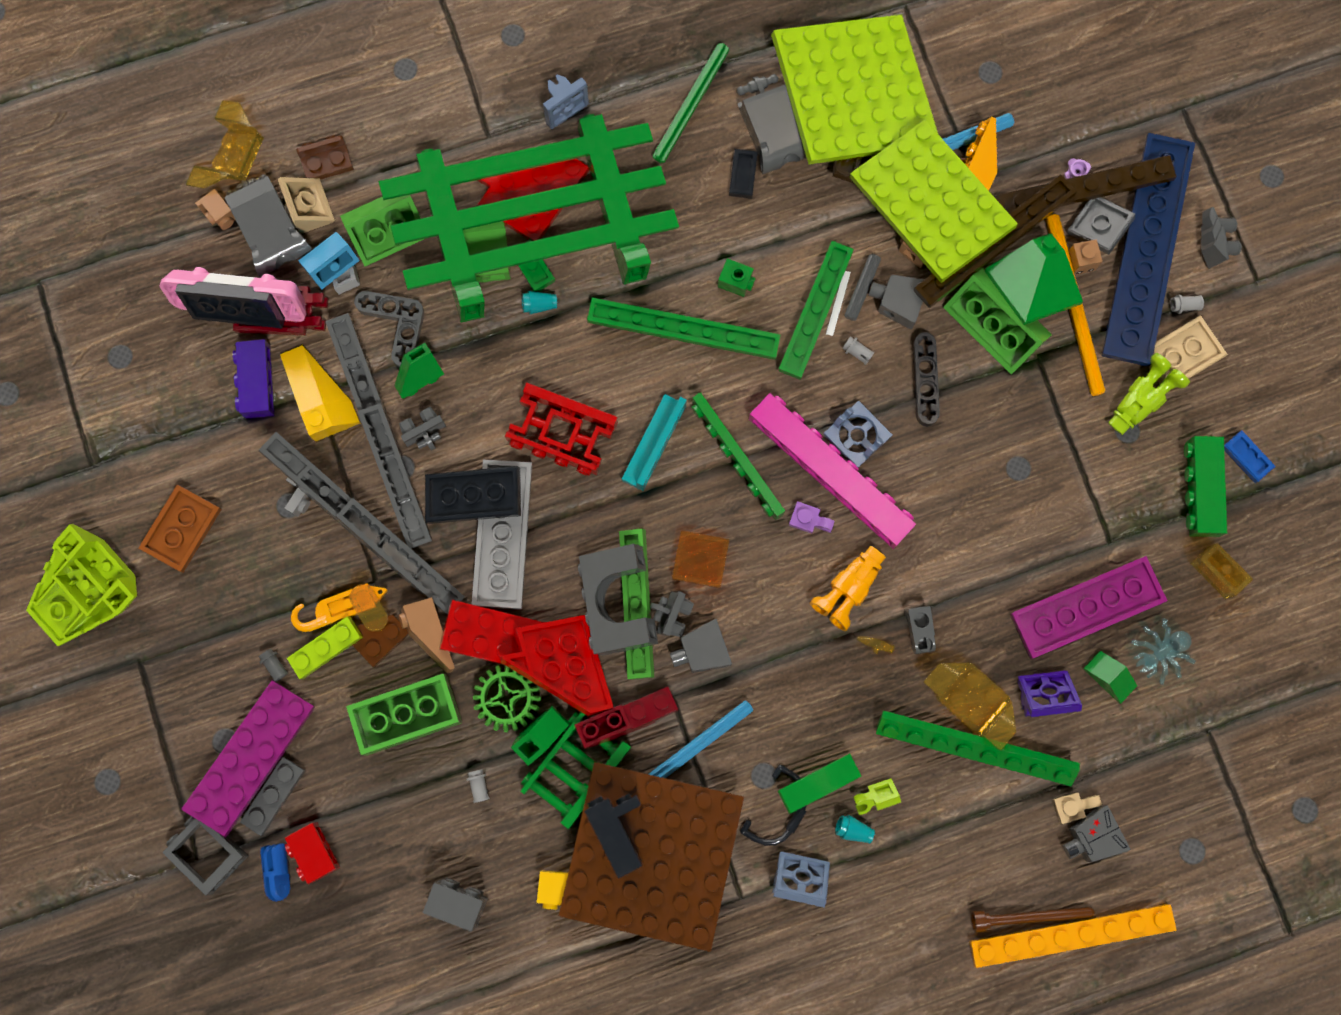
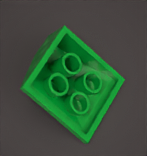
[985,233,1083,325]

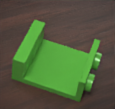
[463,221,511,283]

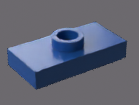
[1224,430,1276,483]

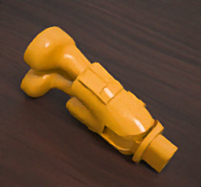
[810,546,886,631]

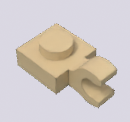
[1052,792,1102,824]

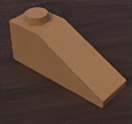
[398,597,455,674]

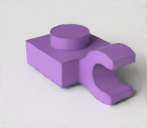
[789,501,835,534]

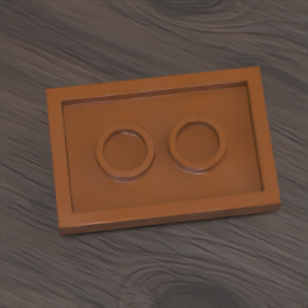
[138,485,222,573]

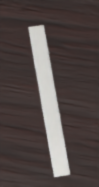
[826,271,851,336]

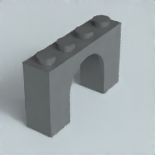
[578,544,658,656]

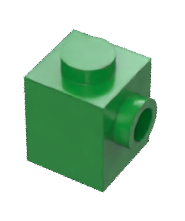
[718,258,756,297]

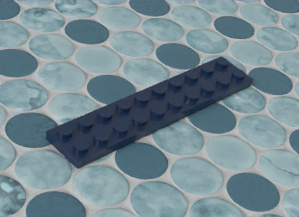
[1101,133,1195,367]

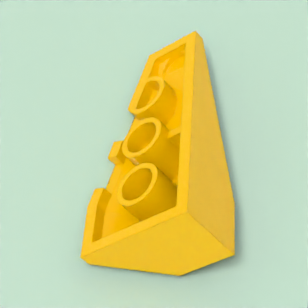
[280,345,360,442]

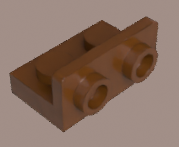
[296,135,354,180]

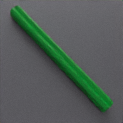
[653,43,729,163]

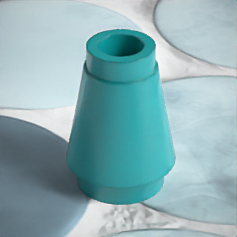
[522,291,557,315]
[835,815,875,844]

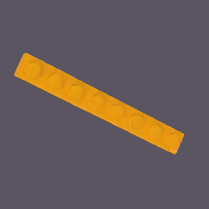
[969,904,1177,968]

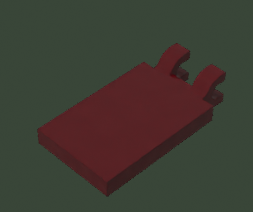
[233,286,329,335]

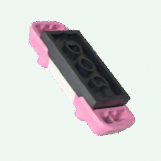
[159,267,306,329]

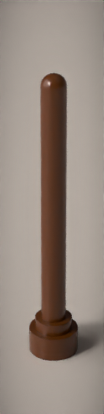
[971,907,1095,933]

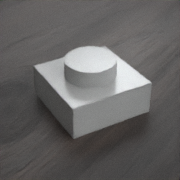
[333,265,360,295]

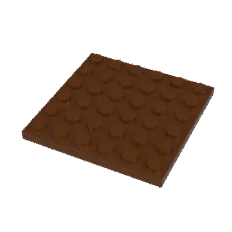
[558,762,744,952]

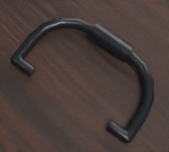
[740,765,807,846]

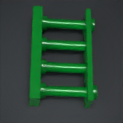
[520,711,631,829]

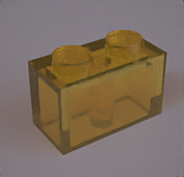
[1190,543,1253,600]

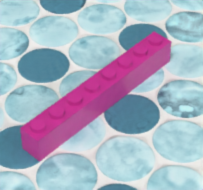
[749,393,916,549]

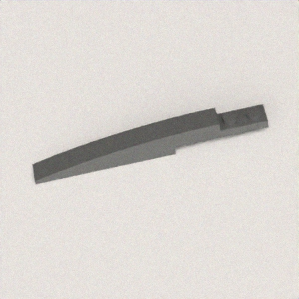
[325,313,432,549]
[259,432,465,615]

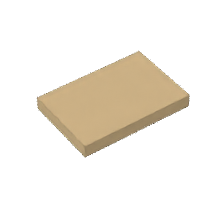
[1149,315,1228,384]

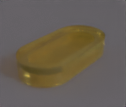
[350,585,389,631]

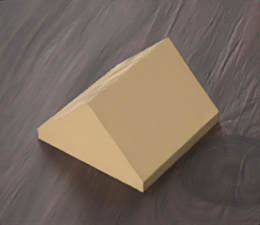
[278,177,335,234]

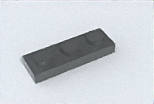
[240,757,306,836]

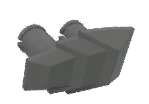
[1201,207,1242,269]

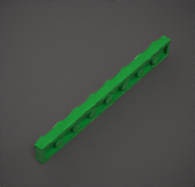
[587,297,781,360]
[876,711,1080,786]

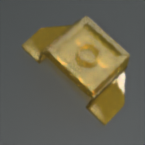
[186,100,264,189]
[924,663,1016,751]

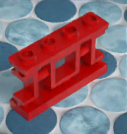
[505,383,618,476]

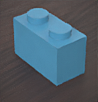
[298,232,360,290]

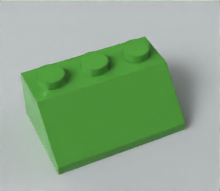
[340,195,424,266]

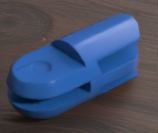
[260,843,290,901]

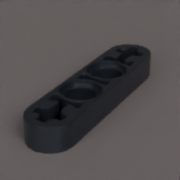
[913,333,940,427]

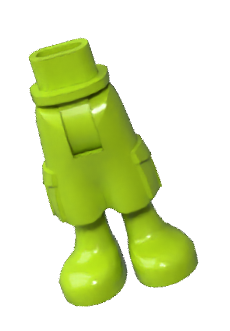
[1108,353,1190,435]

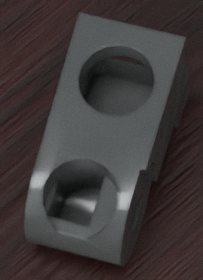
[904,606,936,654]

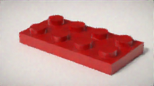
[439,600,545,665]

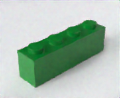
[1184,436,1227,537]

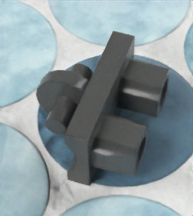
[399,407,446,451]
[650,591,694,637]

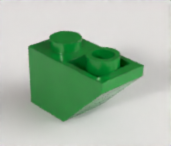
[394,342,444,399]
[511,706,570,766]

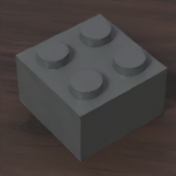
[423,877,488,932]

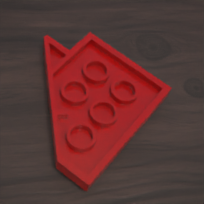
[477,159,589,241]
[500,615,614,716]

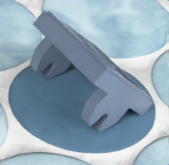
[543,74,589,129]
[823,401,892,468]
[772,851,830,907]

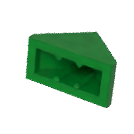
[1083,651,1137,704]

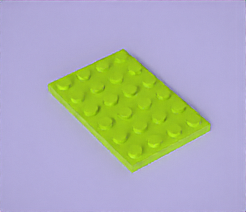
[850,120,1018,283]

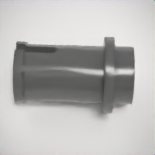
[259,649,288,682]

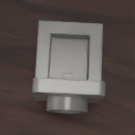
[285,478,311,517]

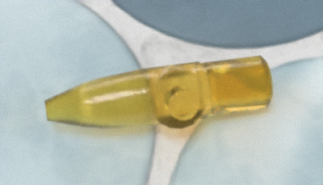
[857,636,895,654]

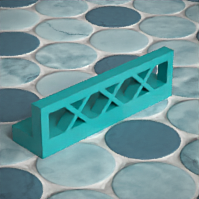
[621,394,687,491]

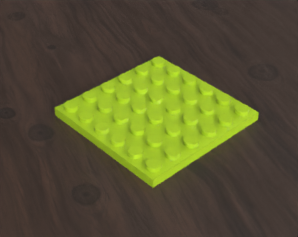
[771,14,938,165]

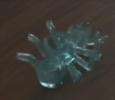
[1131,618,1196,684]

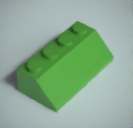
[943,268,1052,374]

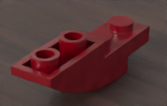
[575,687,678,749]

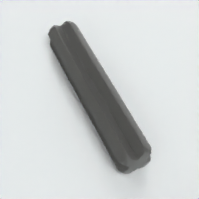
[845,254,881,321]

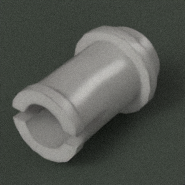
[1170,294,1204,314]
[842,336,874,365]
[466,769,490,803]

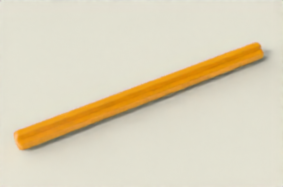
[1046,214,1105,396]

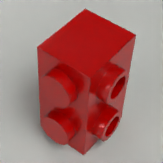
[285,822,340,884]

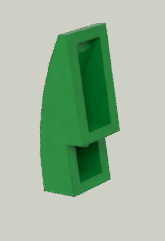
[778,754,862,814]

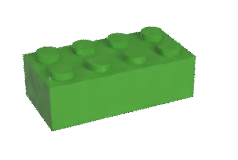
[346,673,462,756]

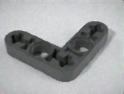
[354,291,424,368]

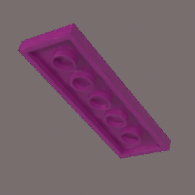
[1010,556,1168,659]
[181,681,315,838]

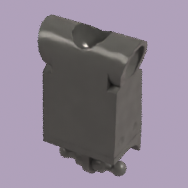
[737,74,807,175]
[224,174,313,277]

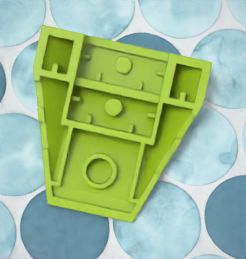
[26,524,137,646]

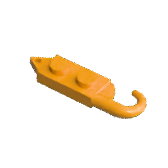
[291,583,388,632]

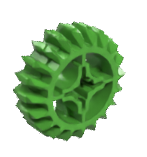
[473,665,541,733]

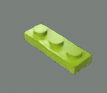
[287,616,363,679]

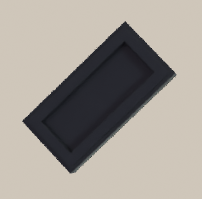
[729,149,758,199]

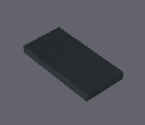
[425,466,521,524]

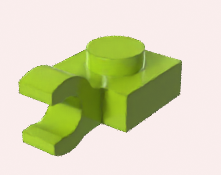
[853,778,901,815]

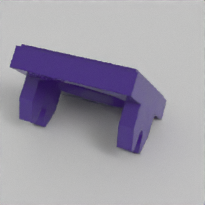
[1018,670,1082,717]

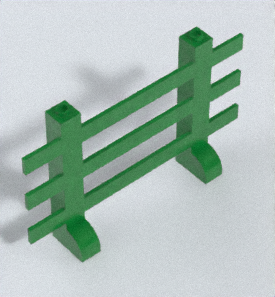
[378,114,679,323]

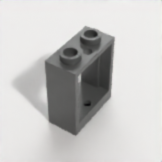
[162,817,249,896]

